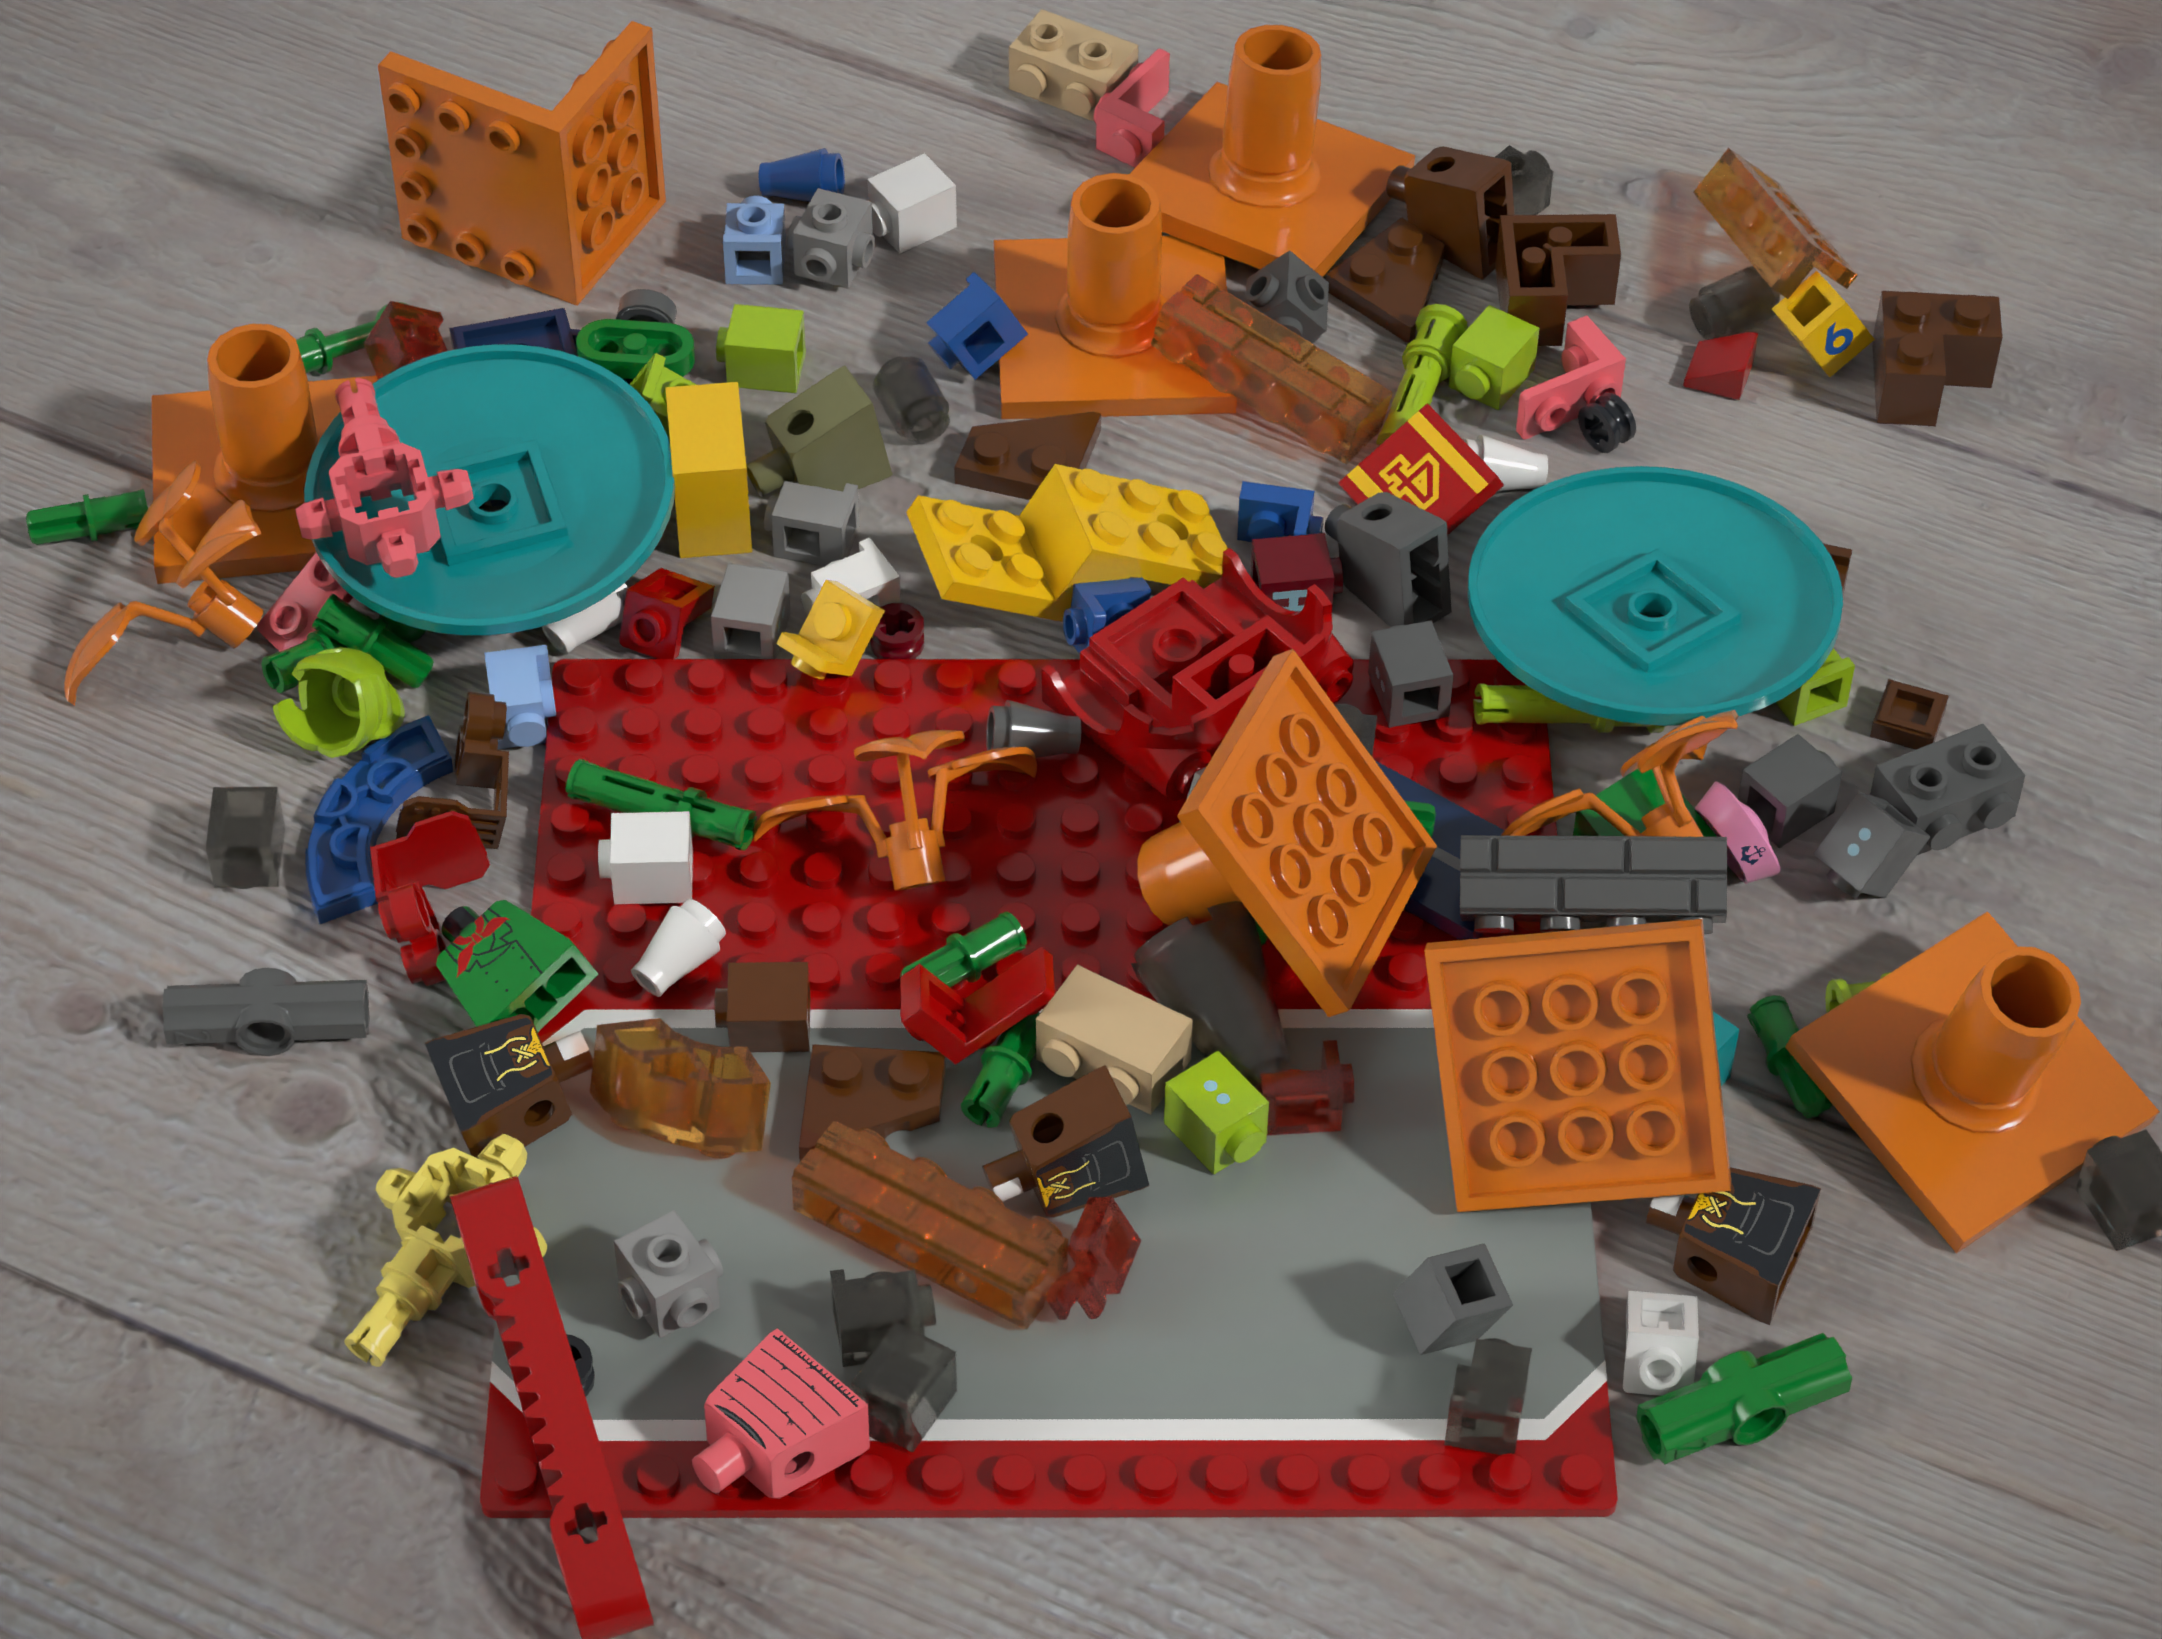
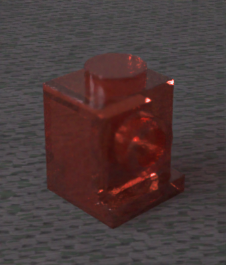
[363,300,448,380]

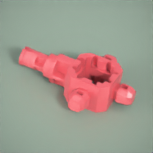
[295,378,474,578]

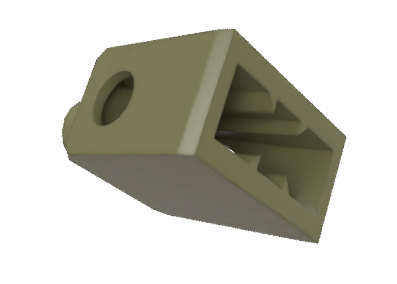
[746,365,892,497]

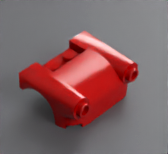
[1041,548,1354,801]

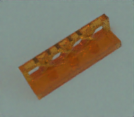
[1693,148,1858,299]

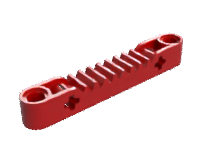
[449,1175,654,1639]

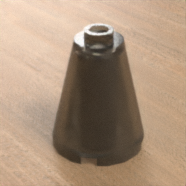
[1131,901,1290,1092]

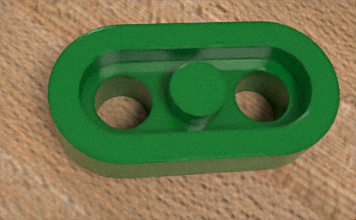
[576,319,695,379]

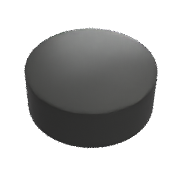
[616,289,677,324]

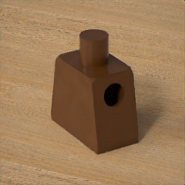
[1386,146,1515,280]

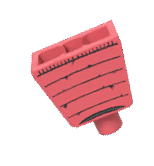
[692,1328,870,1498]

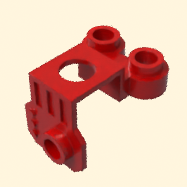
[370,811,490,986]

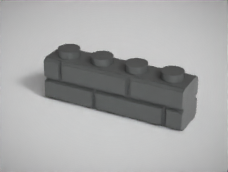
[1460,835,1727,935]

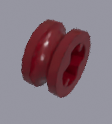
[870,603,924,659]

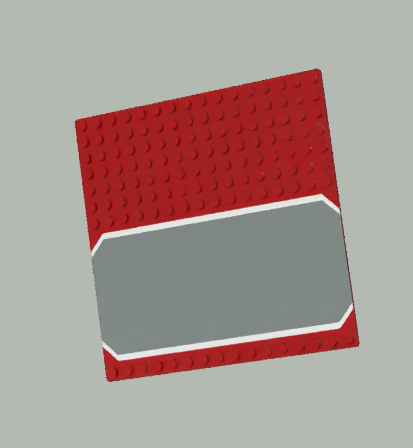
[480,659,1618,1518]

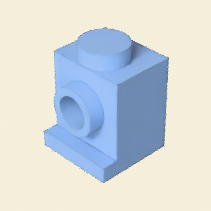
[723,196,786,285]
[484,645,556,749]

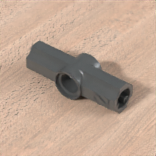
[162,968,370,1056]

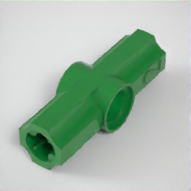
[1636,1333,1852,1465]

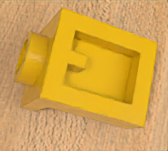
[776,580,885,679]

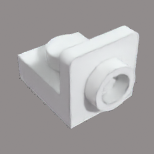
[1623,1290,1699,1396]

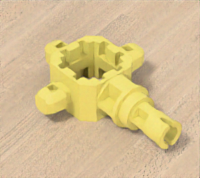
[344,1134,547,1367]

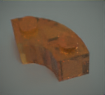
[589,1018,771,1159]

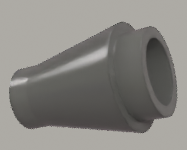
[986,700,1081,758]

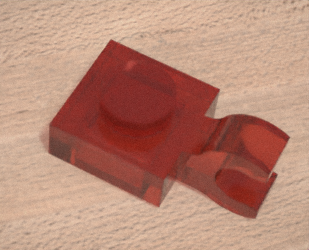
[1047,1196,1141,1320]

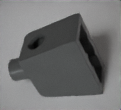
[1325,492,1452,627]

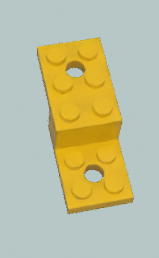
[906,464,1228,622]

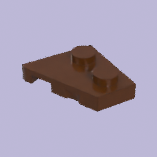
[1326,217,1445,343]
[954,412,1101,500]
[799,1044,946,1164]

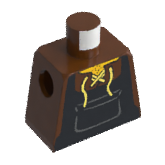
[424,1014,596,1159]
[982,1065,1150,1217]
[1646,1167,1821,1325]

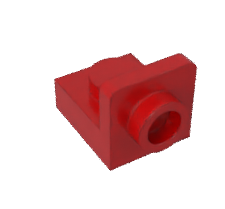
[619,568,715,659]

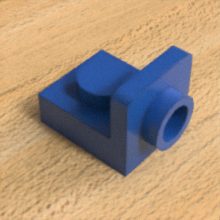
[1237,481,1324,542]
[1063,577,1151,655]

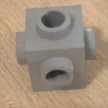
[787,188,875,288]
[614,1210,723,1338]

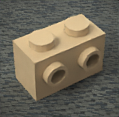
[1009,9,1139,121]
[1036,965,1193,1115]

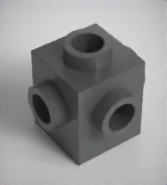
[1244,250,1329,359]

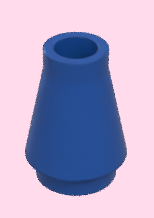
[759,148,845,202]

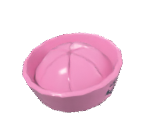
[1695,781,1781,884]

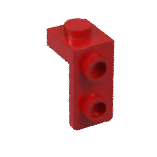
[900,947,1055,1065]

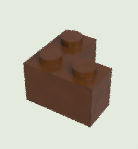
[1495,214,1621,346]
[1872,291,2003,427]

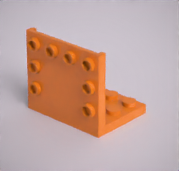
[378,21,666,306]

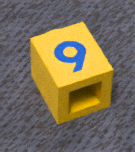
[1772,270,1875,378]

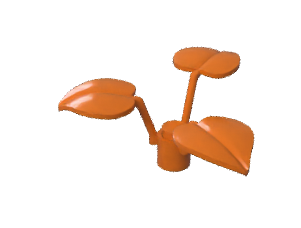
[64,461,264,706]
[1501,710,1739,837]
[753,730,1037,891]

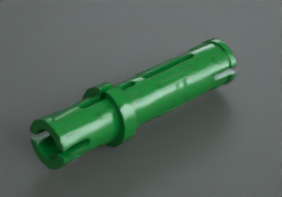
[566,759,757,851]

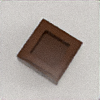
[1870,679,1949,750]

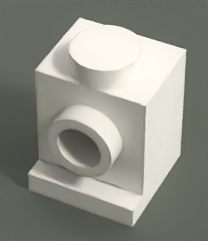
[801,538,900,616]

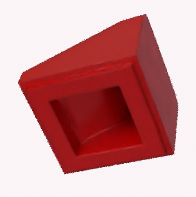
[1683,332,1758,400]

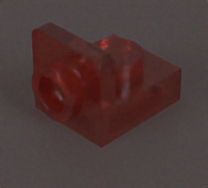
[1259,1040,1354,1135]

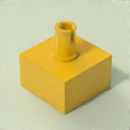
[665,382,752,558]

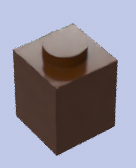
[715,962,811,1053]

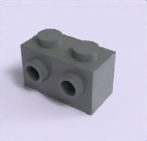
[1870,724,2025,855]

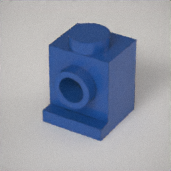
[926,272,1028,380]

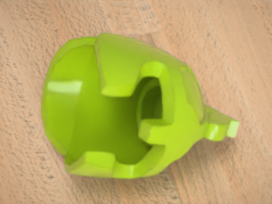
[273,647,405,758]

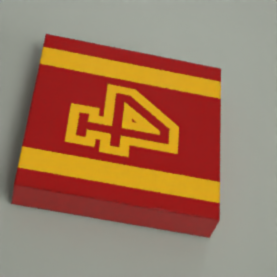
[1338,403,1504,536]

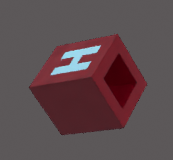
[1250,533,1343,611]

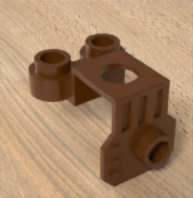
[396,692,509,849]

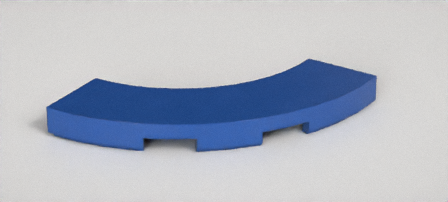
[305,715,454,925]

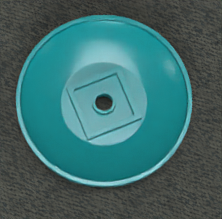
[304,344,675,635]
[1468,466,1843,726]

